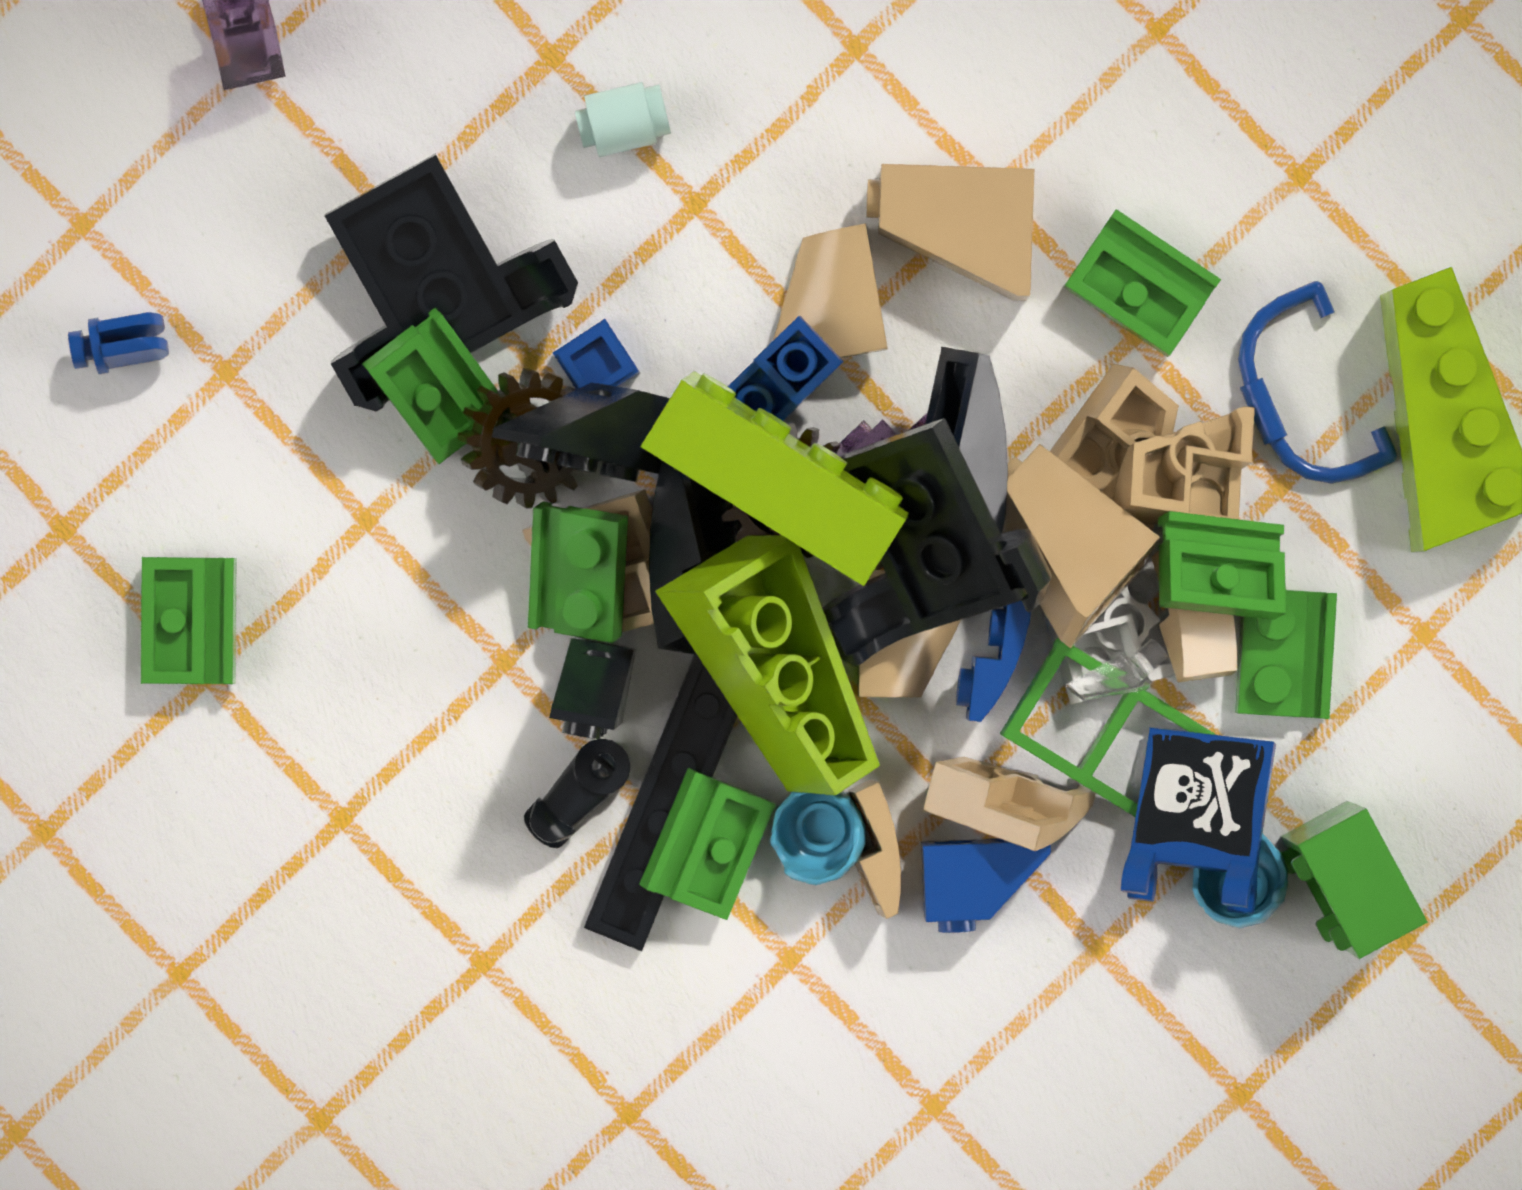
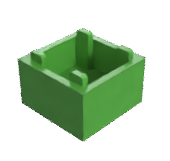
[1281,801,1428,959]

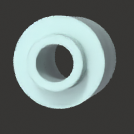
[575,82,671,157]

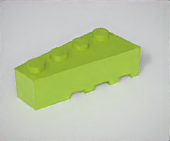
[1380,267,1522,552]
[640,371,908,586]
[655,535,880,795]

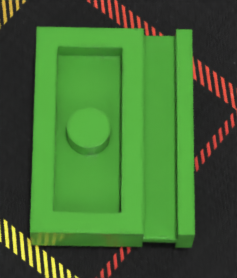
[1063,209,1221,357]
[362,308,498,464]
[528,501,628,643]
[1158,511,1286,620]
[141,557,237,684]
[1235,590,1337,719]
[640,768,776,920]

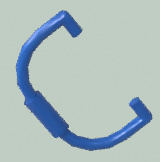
[1238,281,1397,484]

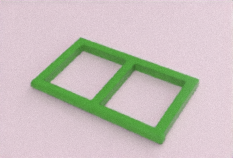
[1000,637,1216,817]

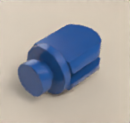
[68,312,169,374]

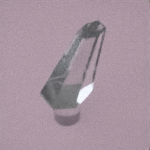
[1066,639,1168,701]

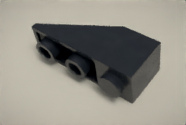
[492,382,670,482]
[549,638,636,739]

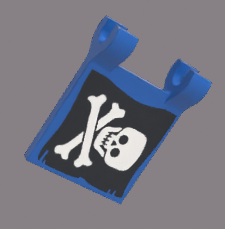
[1121,728,1276,915]

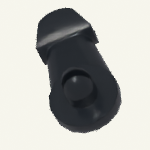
[524,738,631,849]

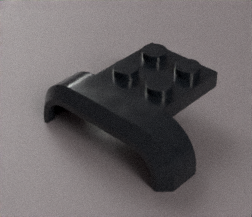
[324,153,578,412]
[822,418,1052,666]

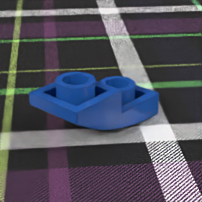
[728,316,844,421]
[956,601,1031,722]

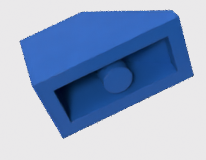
[921,838,1051,933]

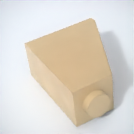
[866,164,1035,301]
[1003,444,1160,649]

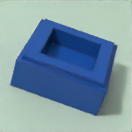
[553,319,640,389]

